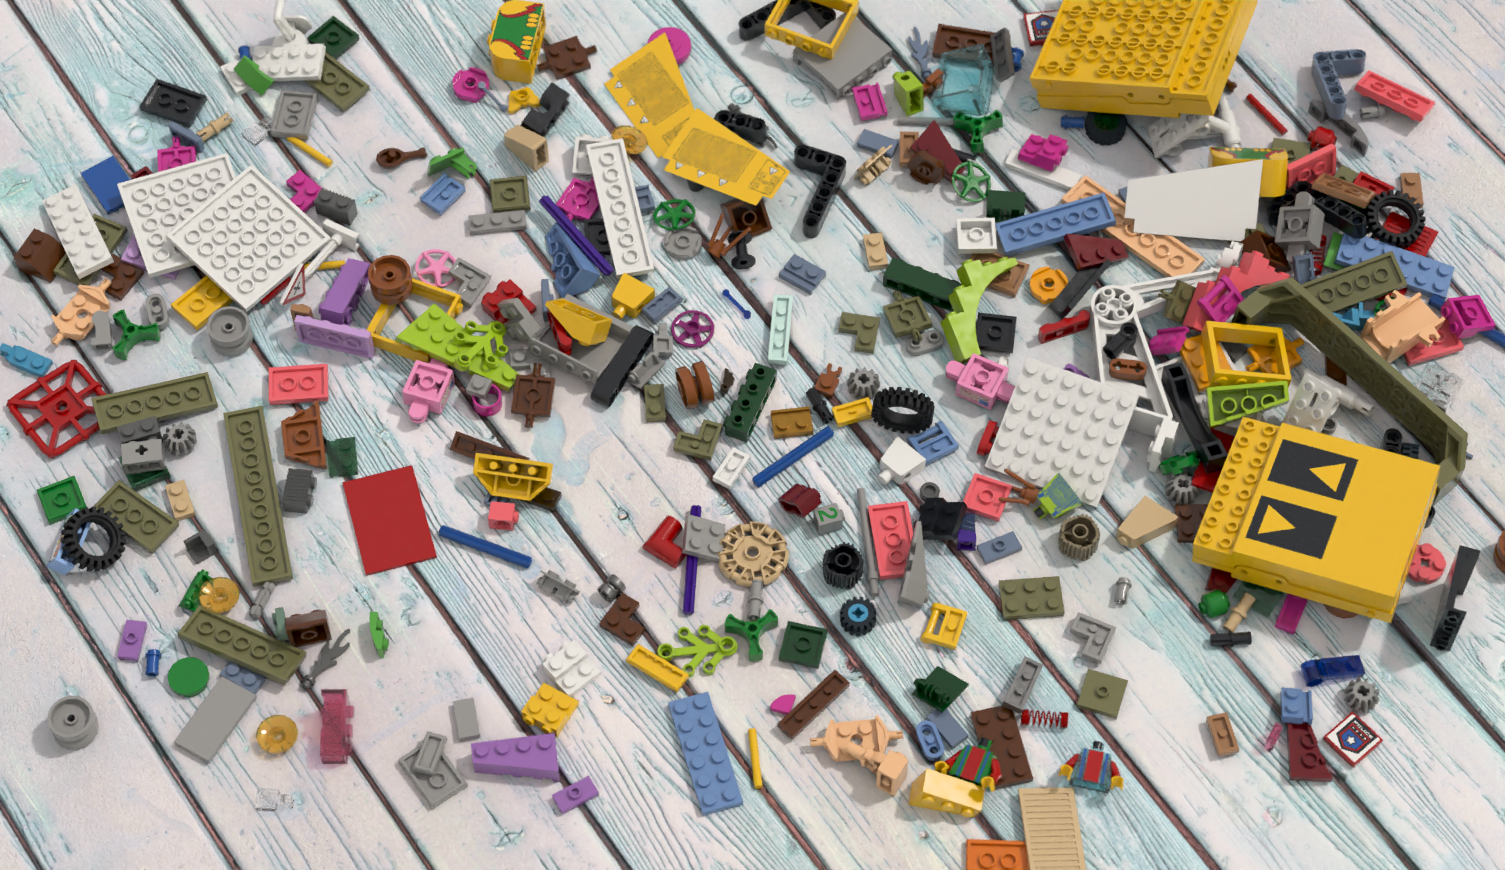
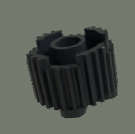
[823,542,864,590]

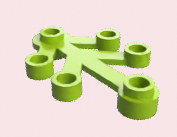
[453,321,508,371]
[658,625,737,678]

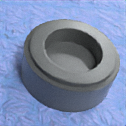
[920,482,940,502]

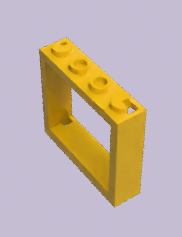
[765,0,859,60]
[366,278,463,363]
[1201,321,1292,387]

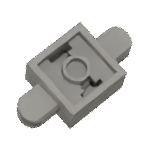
[1275,191,1325,265]

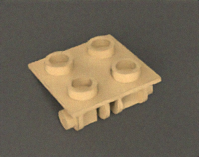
[854,145,892,185]

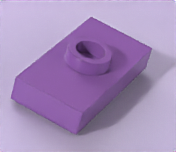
[117,620,147,661]
[552,776,599,815]

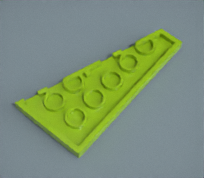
[395,303,520,392]

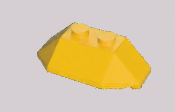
[473,453,553,501]

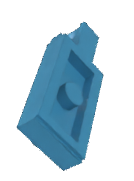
[0,343,53,377]

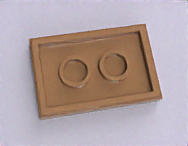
[1311,173,1376,209]
[970,253,1030,298]

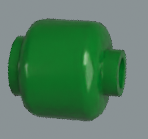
[1198,589,1230,619]

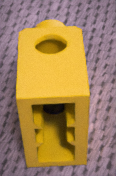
[611,273,655,320]

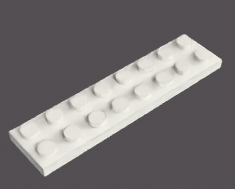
[586,138,654,279]

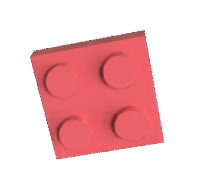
[963,473,1012,522]

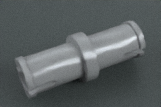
[747,579,764,621]

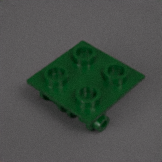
[986,190,1025,223]
[912,666,969,713]

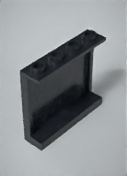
[1430,545,1480,651]

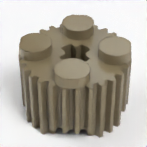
[1058,513,1101,561]

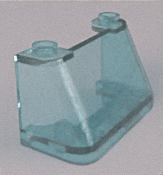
[931,44,995,116]

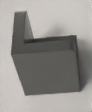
[183,529,217,564]

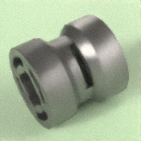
[597,574,626,603]

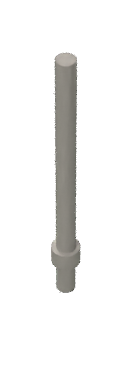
[857,488,879,597]

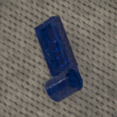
[1300,655,1365,687]

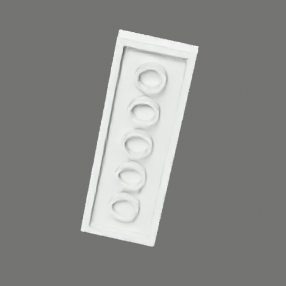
[42,184,114,279]

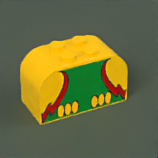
[487,0,546,84]
[1208,147,1288,197]

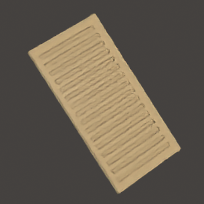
[1018,787,1086,870]

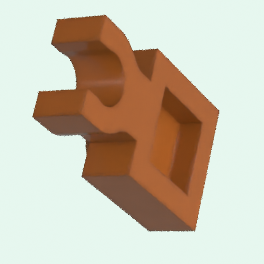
[922,68,944,99]
[815,363,842,399]

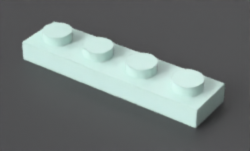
[768,294,793,365]

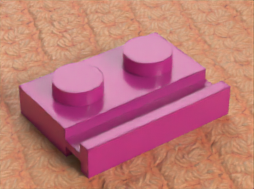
[852,83,887,121]
[1149,326,1190,355]

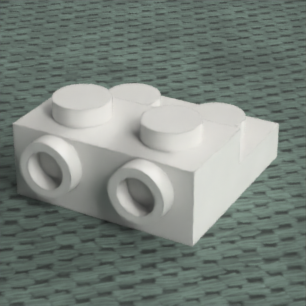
[572,134,613,176]
[956,217,997,254]
[542,640,601,697]

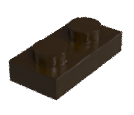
[517,487,562,512]

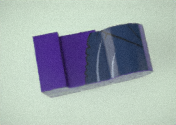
[957,513,976,551]

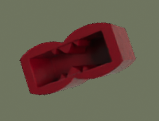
[778,484,822,518]

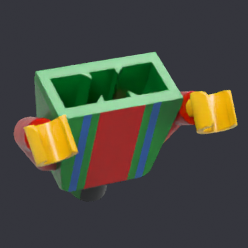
[935,737,1002,791]

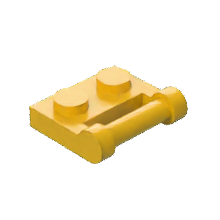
[920,603,968,650]

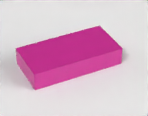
[1275,594,1308,635]

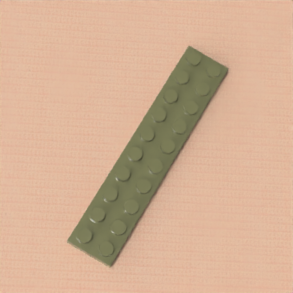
[223,406,293,587]

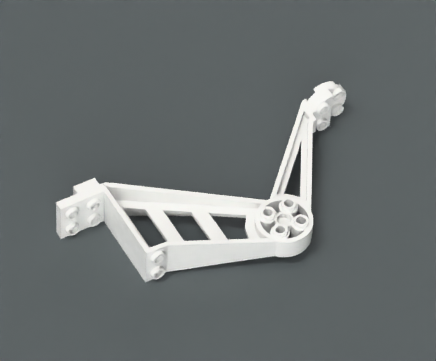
[1090,241,1243,473]

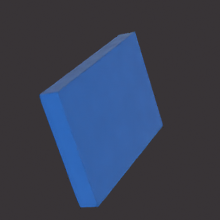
[80,156,130,215]

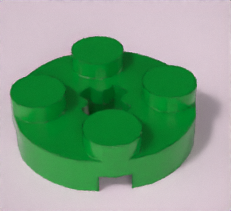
[1159,451,1200,475]

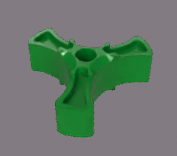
[953,110,1003,153]
[112,309,161,360]
[724,609,778,661]

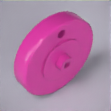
[647,27,691,65]

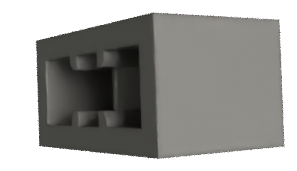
[121,439,166,474]

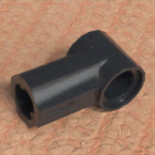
[1103,322,1138,360]

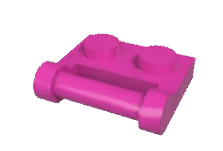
[1197,275,1244,322]

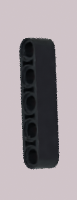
[590,325,654,407]

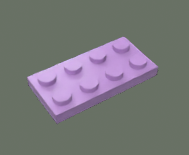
[294,315,375,359]

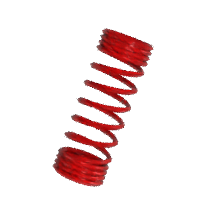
[1309,234,1327,276]
[1021,709,1068,728]

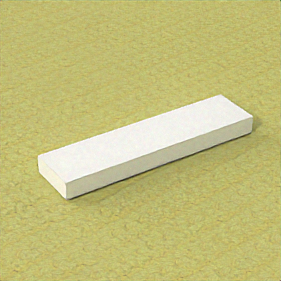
[1005,149,1082,190]

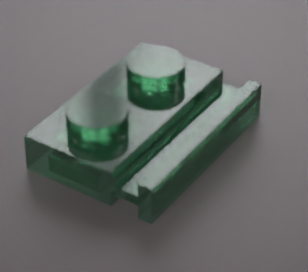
[326,437,359,478]
[1233,581,1284,619]

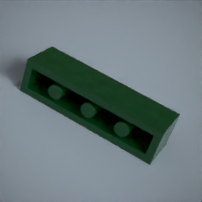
[883,258,961,312]

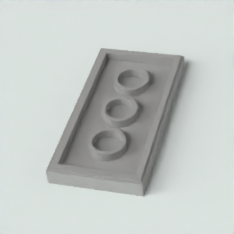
[174,676,257,763]

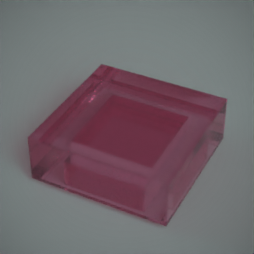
[1264,723,1283,751]

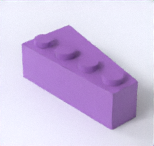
[318,258,370,327]
[471,733,560,782]

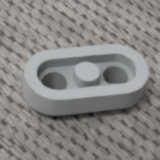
[145,294,169,330]
[906,330,944,356]

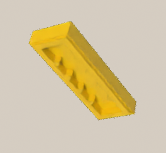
[626,644,689,693]

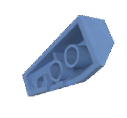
[546,222,600,298]

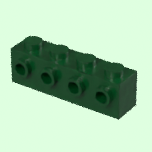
[723,363,777,443]

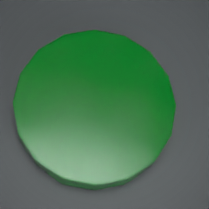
[168,657,210,697]

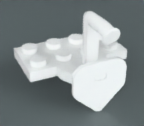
[252,0,326,81]

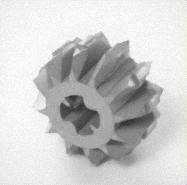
[847,367,880,400]
[163,422,197,456]
[1165,473,1199,505]
[1344,677,1380,714]

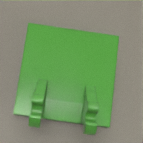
[427,147,477,179]

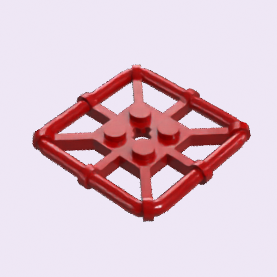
[6,359,107,459]

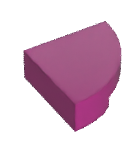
[770,694,796,715]

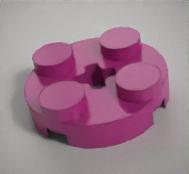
[452,67,490,103]

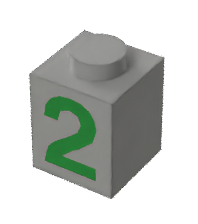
[813,503,845,535]

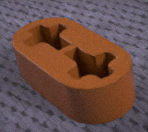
[1109,358,1147,381]

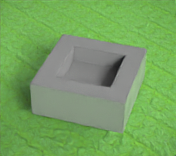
[466,374,492,400]

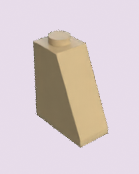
[504,125,549,172]
[1116,496,1178,549]

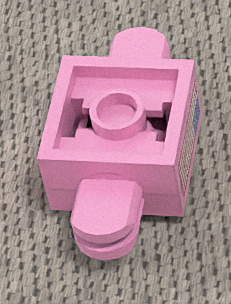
[945,353,1015,410]
[402,358,455,424]

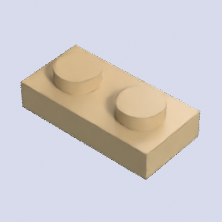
[863,232,888,270]
[165,480,196,521]

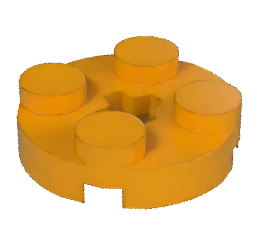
[1029,267,1068,304]

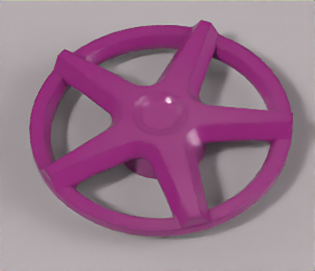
[671,310,714,348]

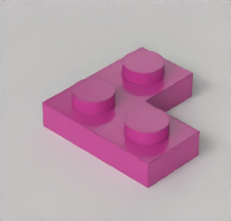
[286,170,322,213]

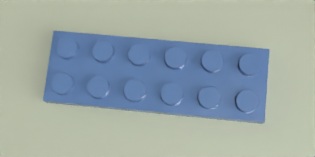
[995,192,1116,257]
[1334,232,1454,300]
[668,692,743,816]

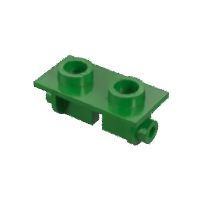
[179,569,216,612]

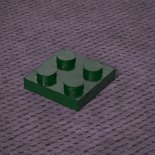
[307,16,360,60]
[779,621,828,669]

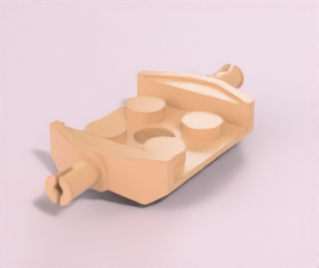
[51,278,112,346]
[810,715,903,762]

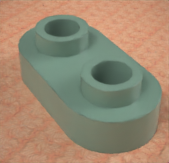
[272,607,289,641]

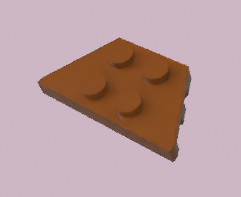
[281,400,327,469]

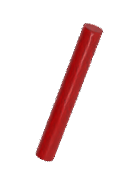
[1246,93,1288,135]

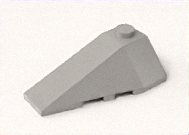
[897,521,930,607]

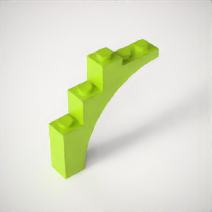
[940,257,1018,364]

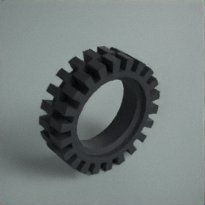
[1364,190,1426,249]
[871,387,935,434]
[60,506,127,572]

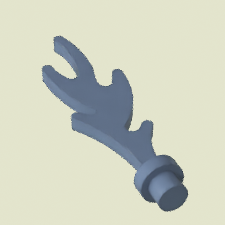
[908,26,932,81]

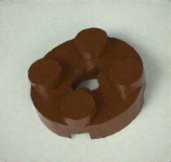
[907,150,945,185]

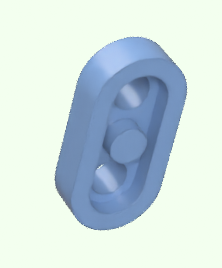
[916,720,944,761]

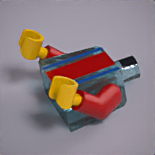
[1058,741,1124,794]

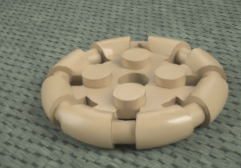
[718,521,789,587]

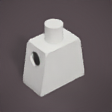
[878,437,926,485]

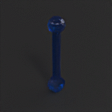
[722,289,751,319]

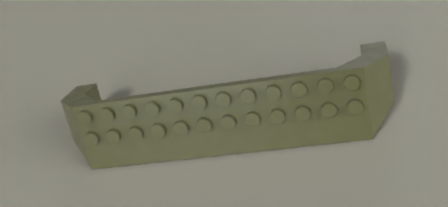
[1232,277,1468,506]

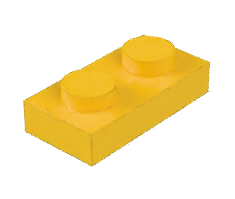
[831,397,872,427]

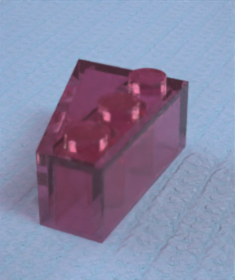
[320,689,354,764]

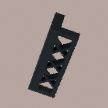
[1048,259,1112,319]

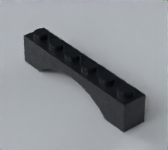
[1161,362,1228,474]

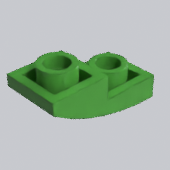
[233,55,273,95]
[1323,232,1343,271]
[369,612,389,658]

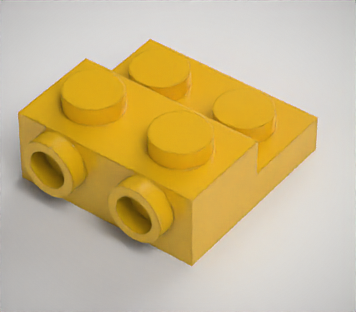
[521,683,579,737]

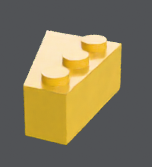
[908,769,985,817]

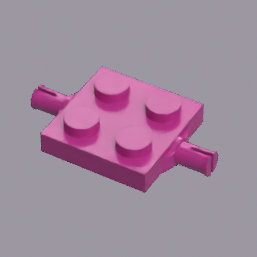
[157,136,196,172]
[556,177,600,221]

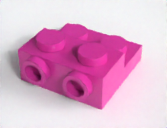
[1017,134,1069,172]
[1441,295,1496,339]

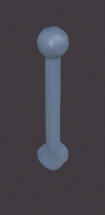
[477,81,507,112]

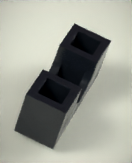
[521,82,570,138]

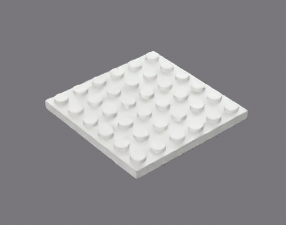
[117,153,236,278]
[166,165,331,312]
[985,356,1139,508]

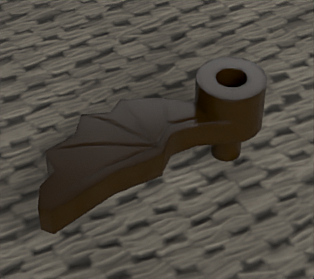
[720,368,735,396]

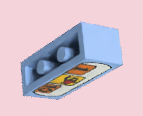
[46,508,91,575]

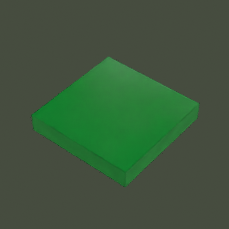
[37,475,87,525]

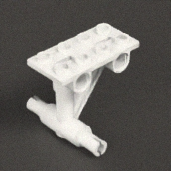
[1148,97,1242,158]
[1282,368,1375,433]

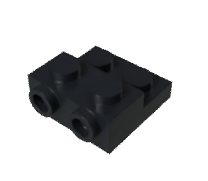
[913,498,968,540]

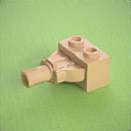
[845,741,908,796]

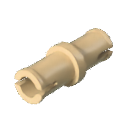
[196,112,233,142]
[1222,593,1256,633]

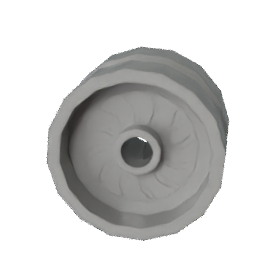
[207,306,253,357]
[47,696,99,749]

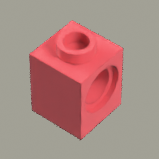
[488,501,519,531]

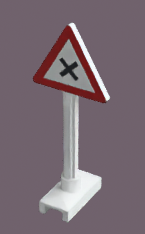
[279,219,359,305]

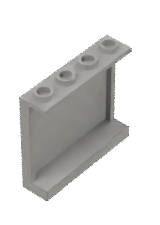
[793,13,892,100]
[530,294,633,384]

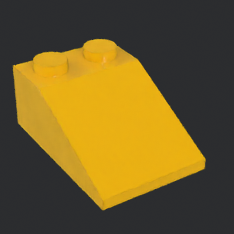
[545,298,612,346]

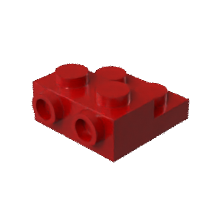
[481,279,537,324]

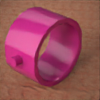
[472,384,502,417]

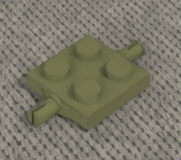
[1158,280,1196,325]
[883,290,932,342]

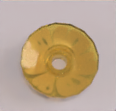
[611,125,648,154]
[199,577,240,613]
[256,715,298,754]

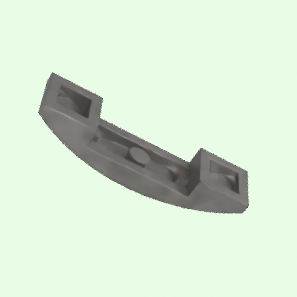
[1308,99,1369,157]

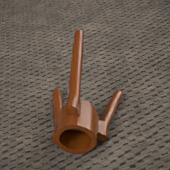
[707,214,751,258]
[998,469,1039,506]

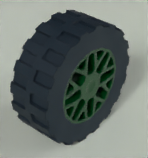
[1085,112,1127,146]

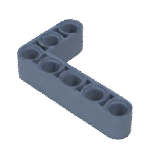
[1311,49,1366,120]

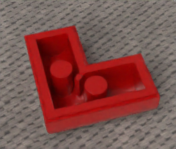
[643,515,687,569]

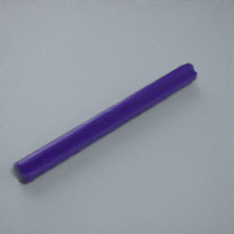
[539,195,614,276]
[683,505,701,615]

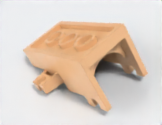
[1360,290,1445,364]

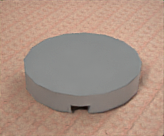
[664,225,702,260]

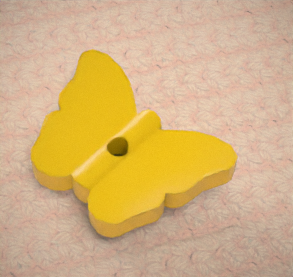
[508,87,541,114]

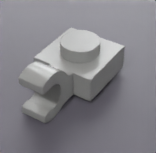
[652,323,673,357]

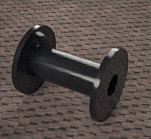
[727,230,756,270]

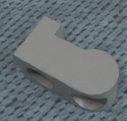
[91,310,113,350]

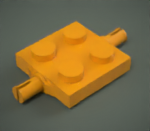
[1245,336,1304,374]

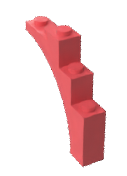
[1182,250,1290,333]

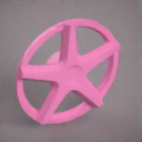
[415,249,456,287]

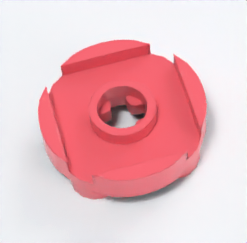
[1408,543,1446,584]

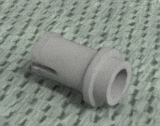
[1360,103,1385,119]
[1114,577,1132,605]

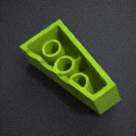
[1205,381,1289,430]

